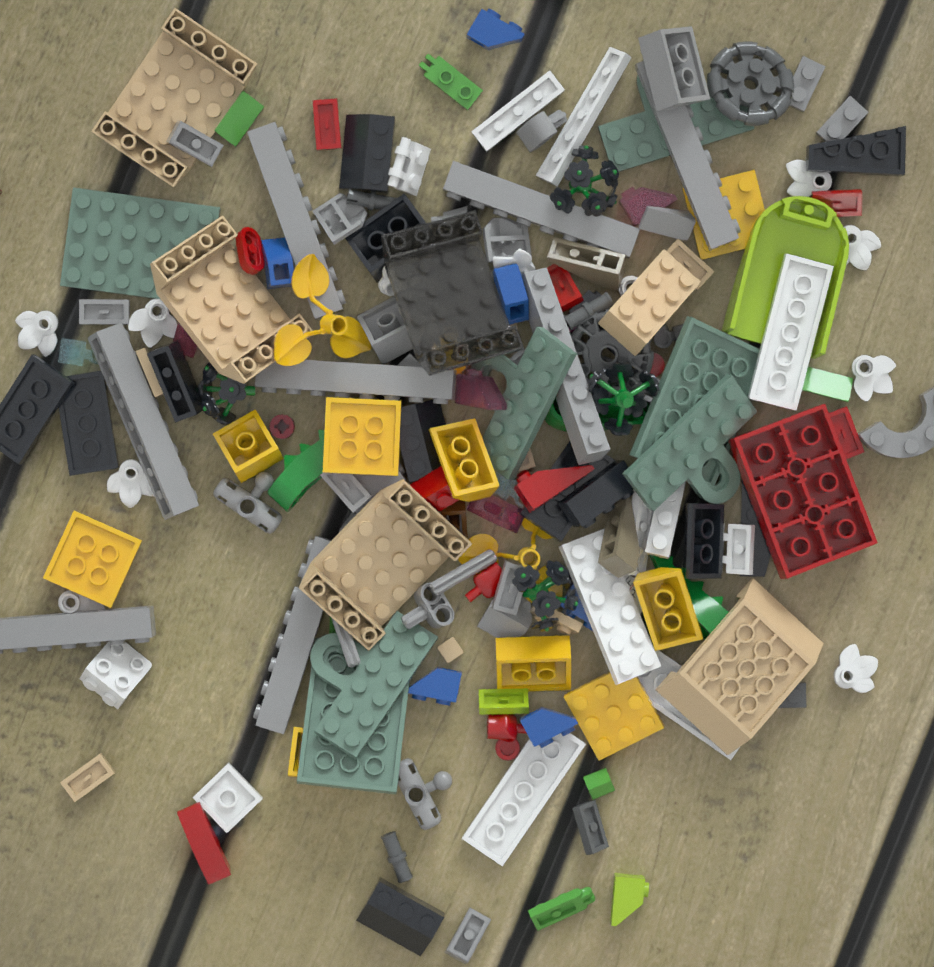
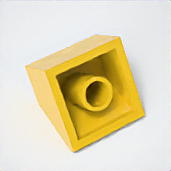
[213,409,284,483]

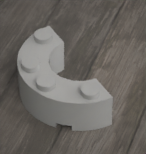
[858,386,934,458]

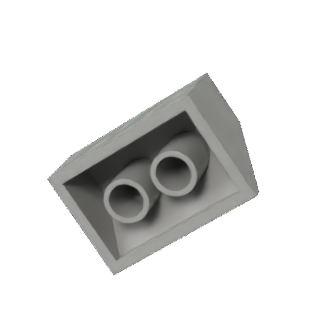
[638,26,710,111]
[357,282,448,365]

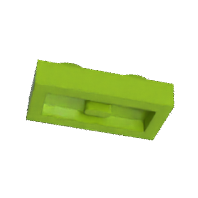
[479,688,529,715]

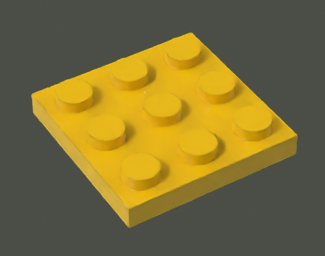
[682,170,765,260]
[323,397,401,476]
[43,511,142,609]
[564,672,665,761]

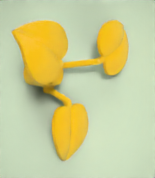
[274,254,372,366]
[458,516,563,603]

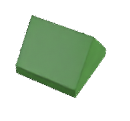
[583,767,615,800]

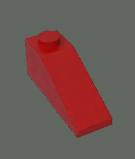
[513,465,594,513]
[410,466,459,512]

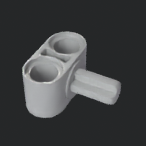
[516,110,567,153]
[401,582,454,629]

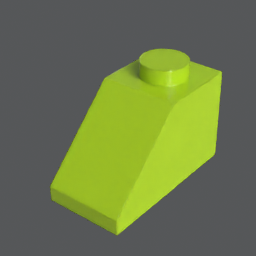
[610,873,649,926]

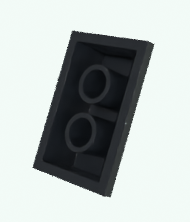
[339,114,396,194]
[345,193,437,283]
[399,400,446,482]
[683,503,724,579]
[356,877,445,956]

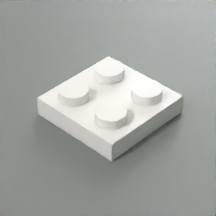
[193,763,263,833]

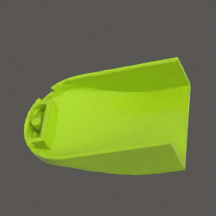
[722,196,849,359]

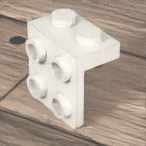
[79,641,152,709]

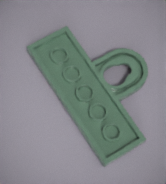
[598,74,755,172]
[469,327,577,480]
[622,374,757,511]
[310,611,438,759]

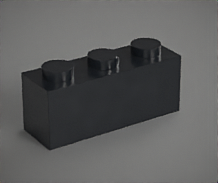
[147,340,203,423]
[558,460,635,529]

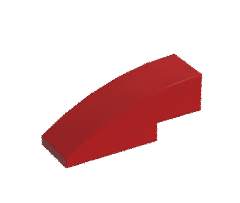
[177,802,231,885]

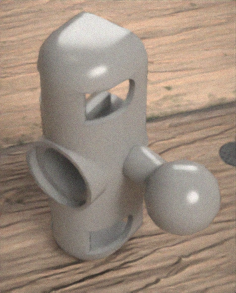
[213,472,282,534]
[398,758,452,830]

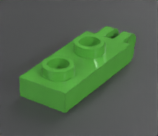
[419,54,483,111]
[528,887,596,931]

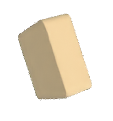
[438,637,464,663]

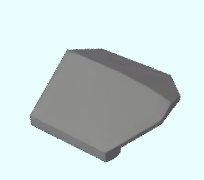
[313,193,368,245]
[482,217,532,263]
[477,596,532,638]

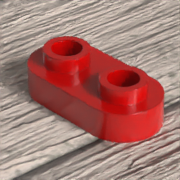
[235,227,265,275]

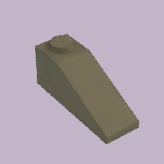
[547,237,626,291]
[598,497,640,578]

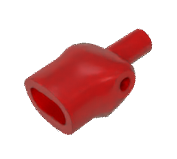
[465,562,502,603]
[487,714,527,742]

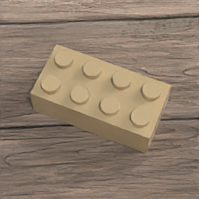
[598,249,701,356]

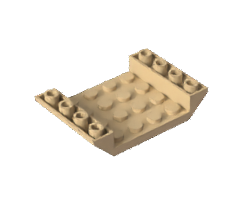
[91,8,258,188]
[150,215,313,384]
[299,479,472,651]
[655,578,824,755]

